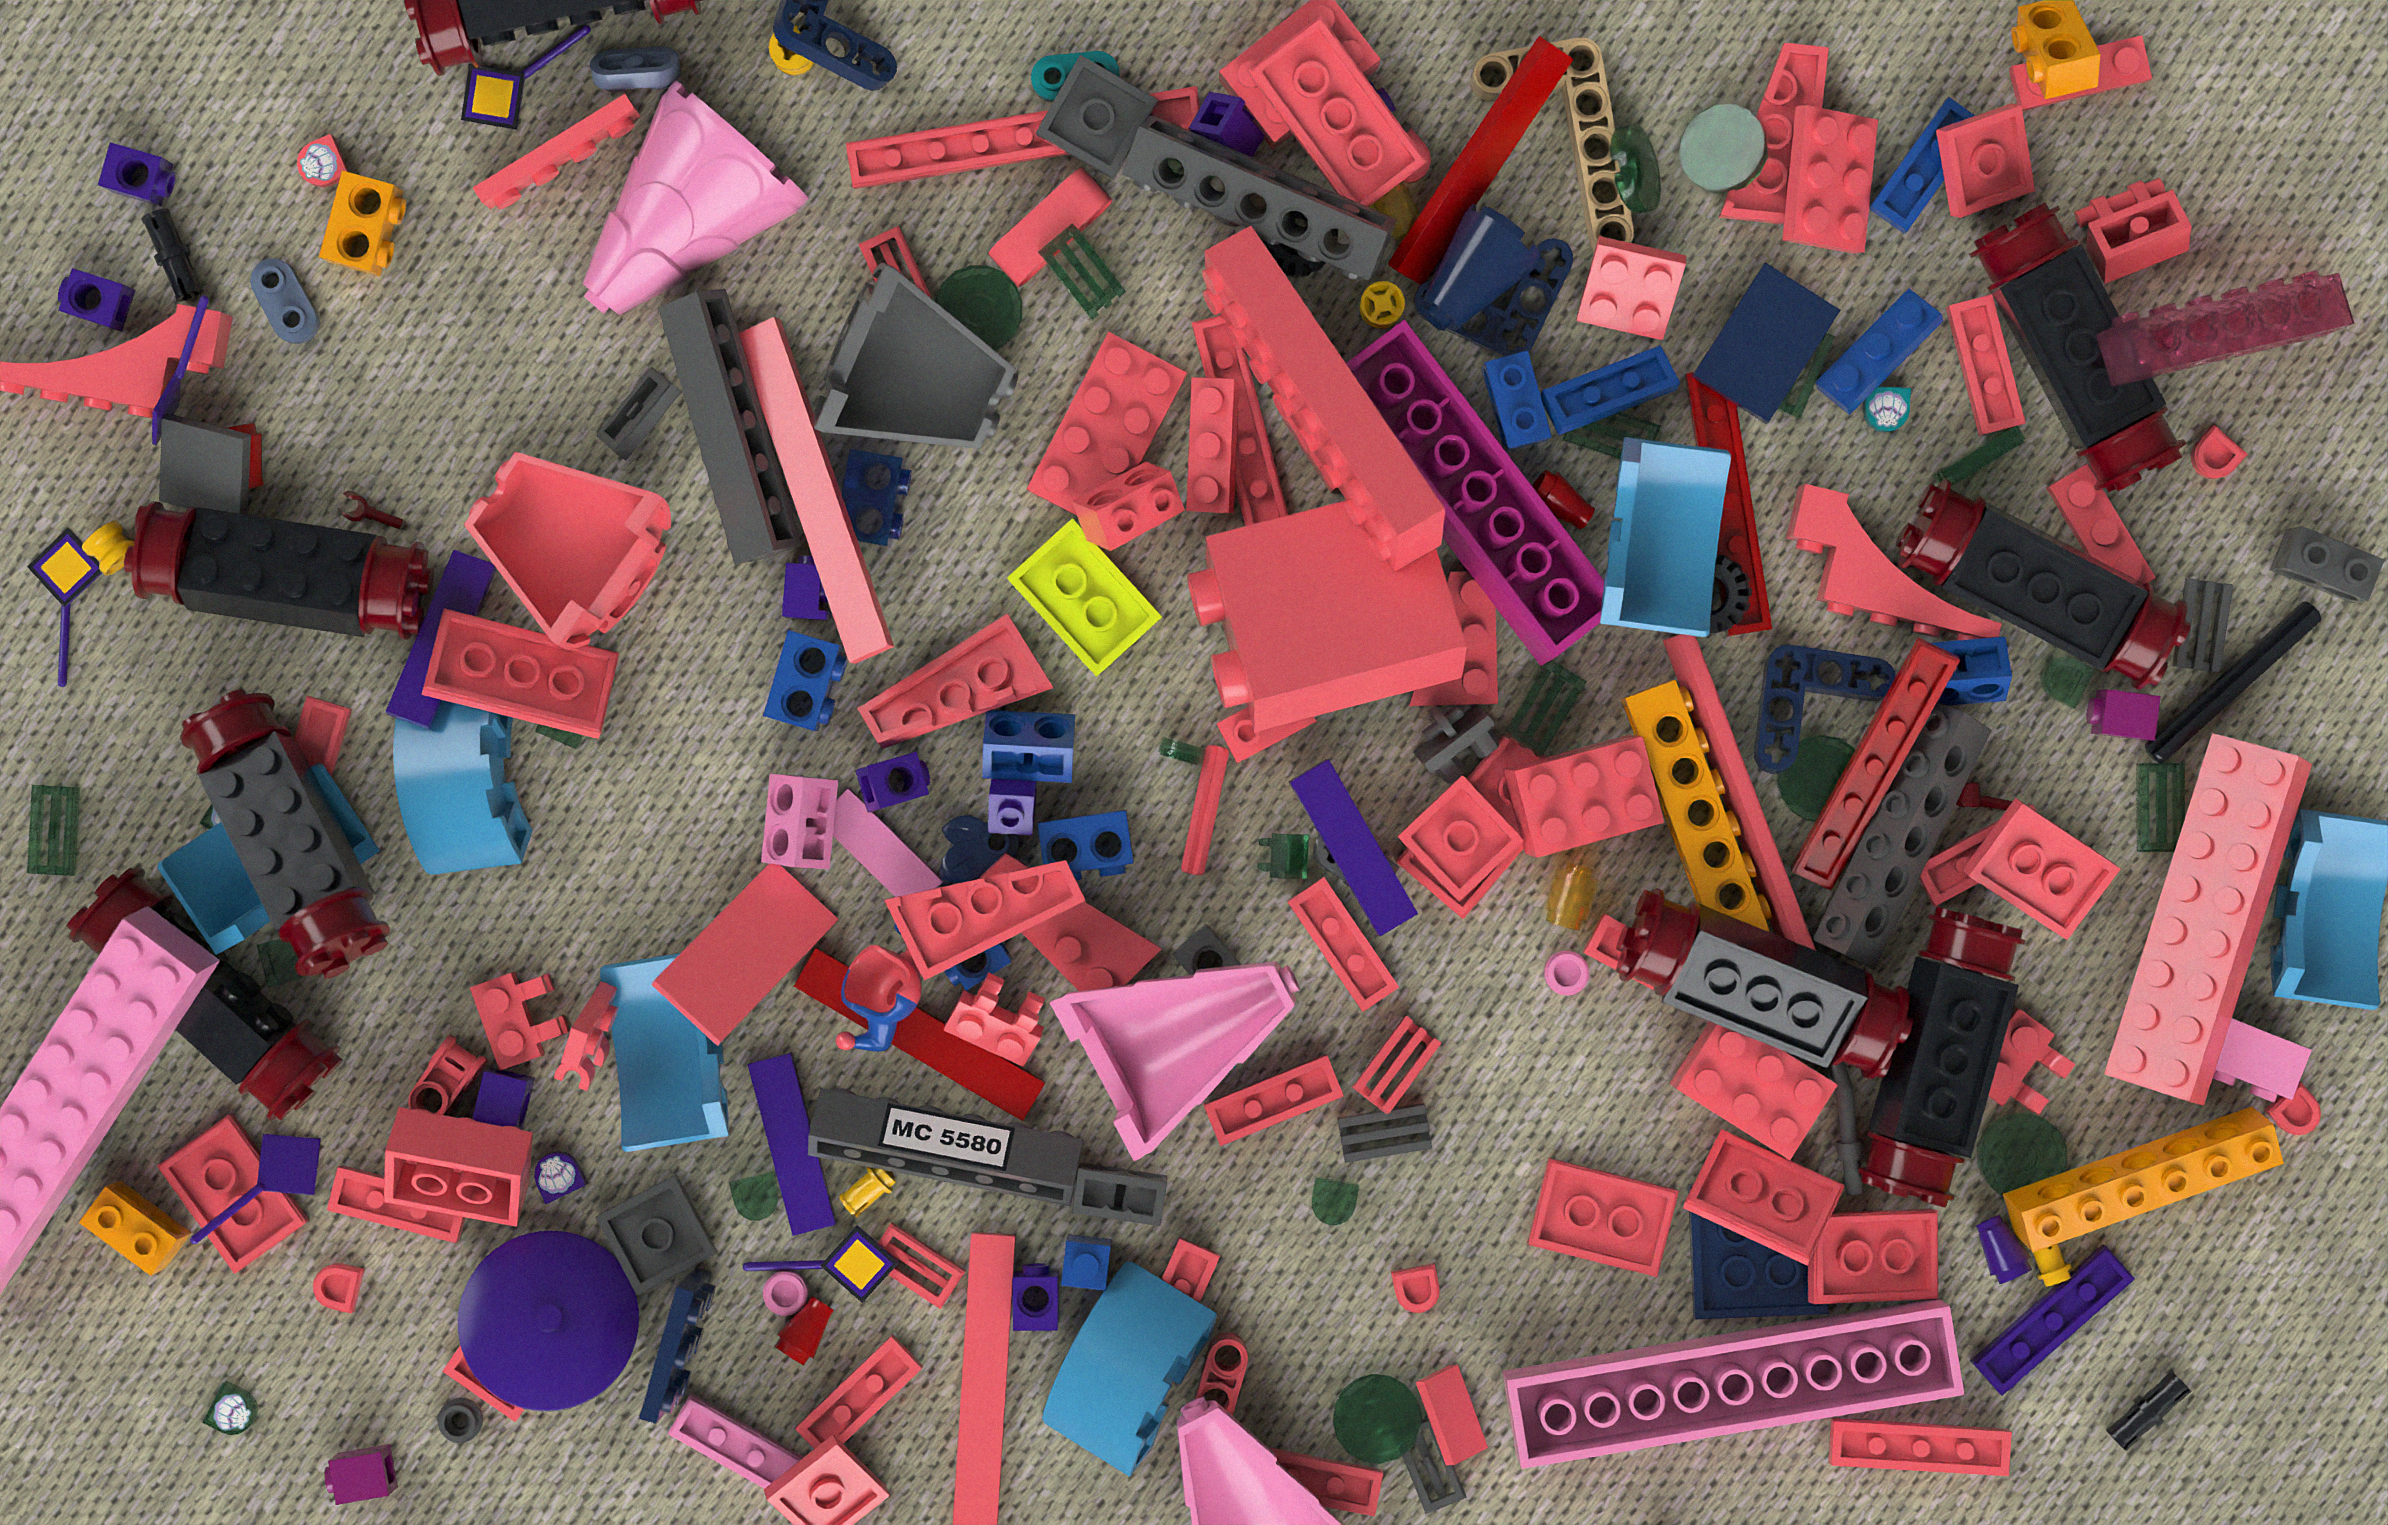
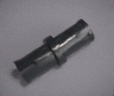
[141,208,204,302]
[2106,1370,2192,1451]

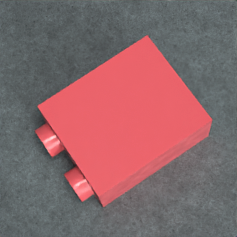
[1187,501,1467,732]

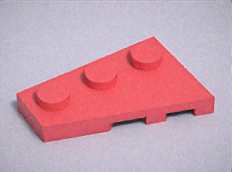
[1409,571,1498,706]

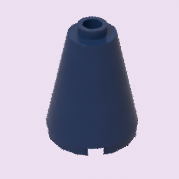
[1422,204,1541,331]

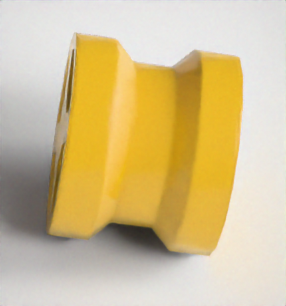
[768,26,814,76]
[1359,281,1405,329]
[82,520,134,576]

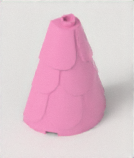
[582,81,809,315]
[1050,961,1300,1161]
[1177,1397,1343,1525]

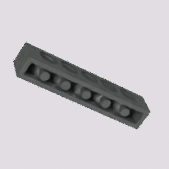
[1122,114,1397,280]
[1812,702,1992,970]

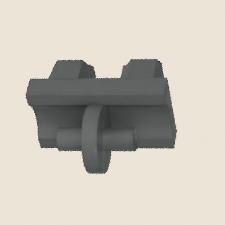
[1413,704,1499,784]

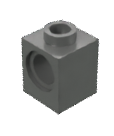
[1172,924,1241,975]

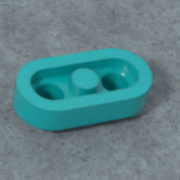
[1031,51,1120,102]

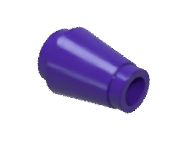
[1975,1214,2032,1284]

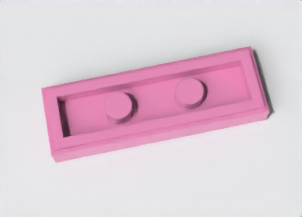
[833,788,944,897]
[668,1393,804,1489]

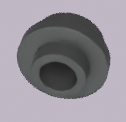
[438,1398,483,1443]

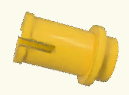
[839,1167,897,1217]
[2032,1243,2072,1286]

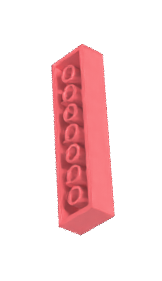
[1202,226,1445,572]
[2104,733,2312,1106]

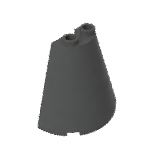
[814,263,1018,449]

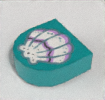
[1863,387,1911,433]

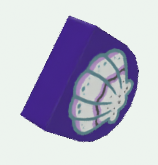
[534,1151,588,1204]

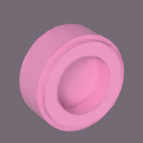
[1544,950,1589,995]
[763,1270,809,1316]

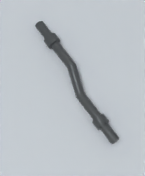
[1808,928,1865,1195]

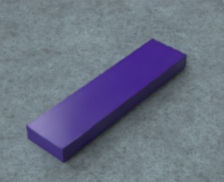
[386,549,497,730]
[1288,759,1418,936]
[747,1052,837,1236]
[1970,1244,2135,1396]

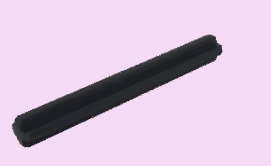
[2144,601,2321,764]

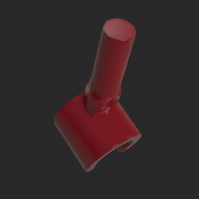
[338,491,403,530]
[1956,782,2013,811]

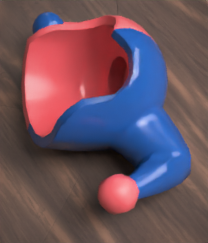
[835,923,922,1052]

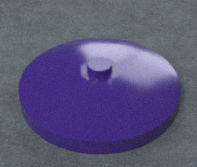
[458,1230,639,1412]

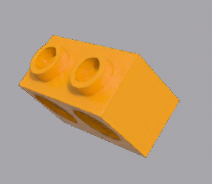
[2011,0,2101,99]
[319,171,406,276]
[79,1180,191,1276]

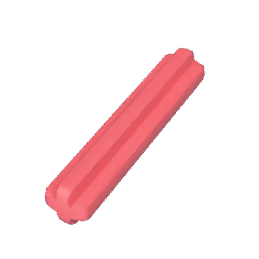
[1181,745,1229,876]

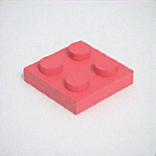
[1936,103,2035,218]
[1576,236,1686,340]
[1397,775,1524,901]
[763,1435,890,1525]

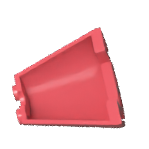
[464,452,671,649]

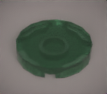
[1679,104,1769,194]
[1610,123,1661,214]
[935,265,1023,351]
[1776,735,1855,822]
[1977,1112,2067,1196]
[1332,1374,1422,1464]

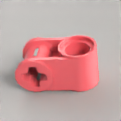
[408,1034,488,1116]

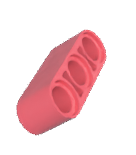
[988,167,1113,287]
[1193,1332,1248,1416]

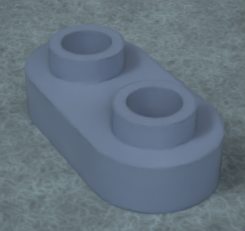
[590,46,681,92]
[250,259,320,344]

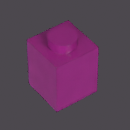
[2086,689,2161,741]
[324,1444,398,1505]

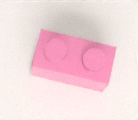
[2213,1019,2312,1103]

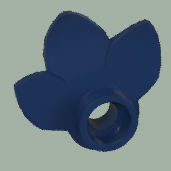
[939,815,1020,883]

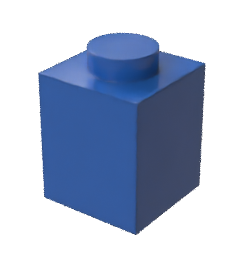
[1061,1234,1112,1291]

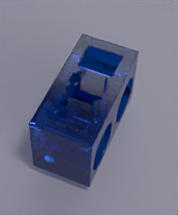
[842,449,912,548]

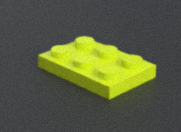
[1007,518,1162,677]

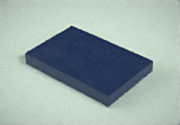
[1691,262,1841,424]

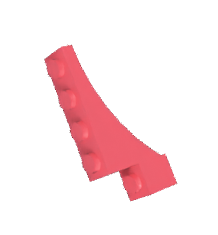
[0,304,233,419]
[1786,484,2002,641]

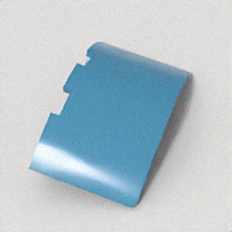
[1600,437,1731,637]
[393,700,533,875]
[157,763,380,955]
[2270,809,2388,1010]
[600,953,729,1152]
[1042,1261,1217,1477]

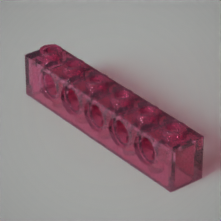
[2096,270,2355,387]

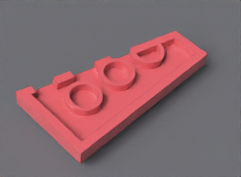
[1718,43,1829,225]
[857,613,1054,749]
[978,852,1162,991]
[884,860,1086,981]

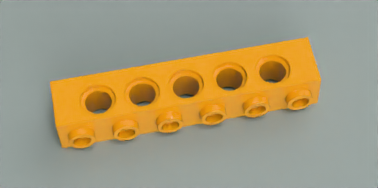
[1621,680,1772,931]
[2003,1106,2284,1252]

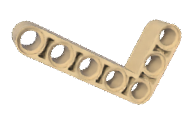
[1471,37,1634,252]

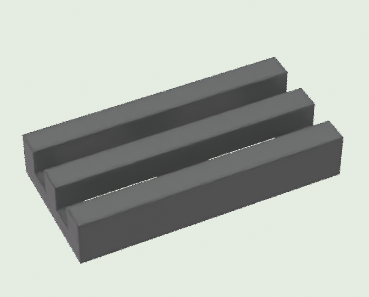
[596,367,682,461]
[2172,578,2233,673]
[1337,1103,1433,1163]
[1392,1415,1467,1514]

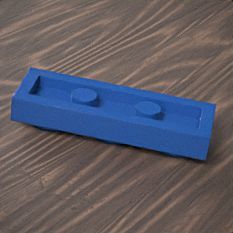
[1869,97,1975,234]
[1815,288,1943,415]
[1540,345,1680,435]

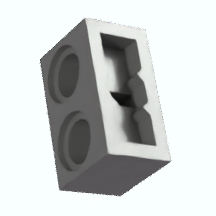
[2270,526,2385,603]
[1072,1162,1167,1226]

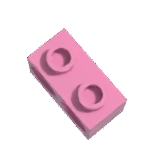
[761,774,838,869]

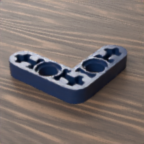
[773,0,897,91]
[1413,238,1573,357]
[1754,645,1896,774]

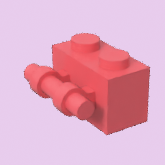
[2074,178,2192,284]

